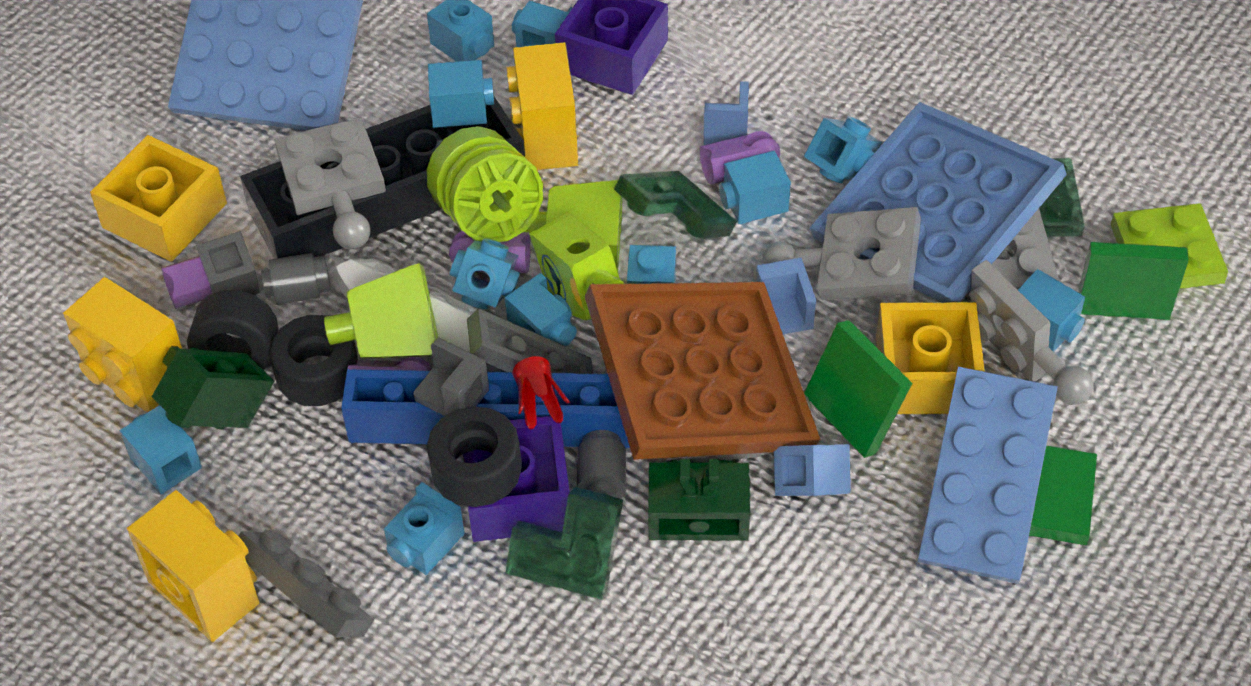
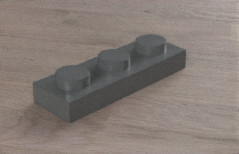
[467,308,594,374]
[238,529,374,638]

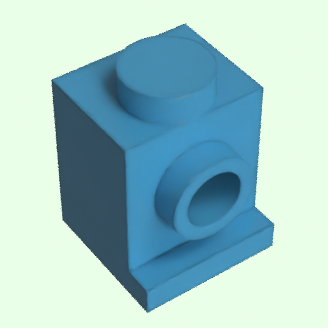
[512,0,573,47]
[505,273,577,346]
[384,482,465,575]

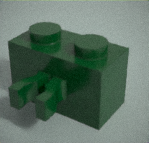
[151,346,275,429]
[648,459,750,541]

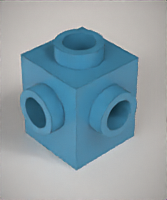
[804,116,882,183]
[450,238,521,309]

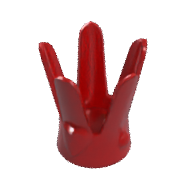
[512,356,570,430]

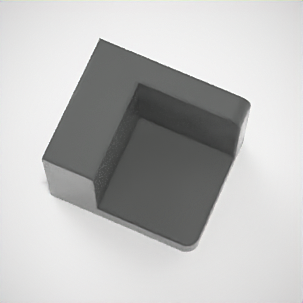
[196,231,260,295]
[414,337,489,416]

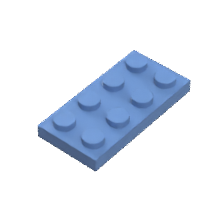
[918,367,1058,584]

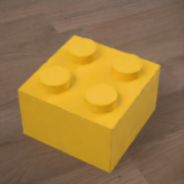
[506,42,578,170]
[90,135,227,262]
[63,276,182,413]
[876,302,985,414]
[127,490,260,643]

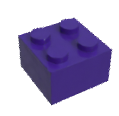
[555,0,668,95]
[463,416,573,542]

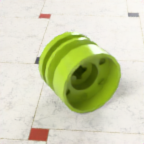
[427,126,543,242]

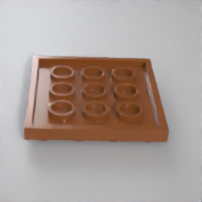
[585,282,821,460]

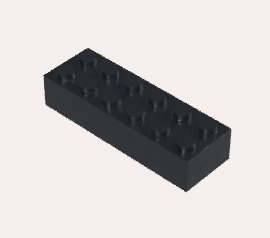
[240,97,525,259]

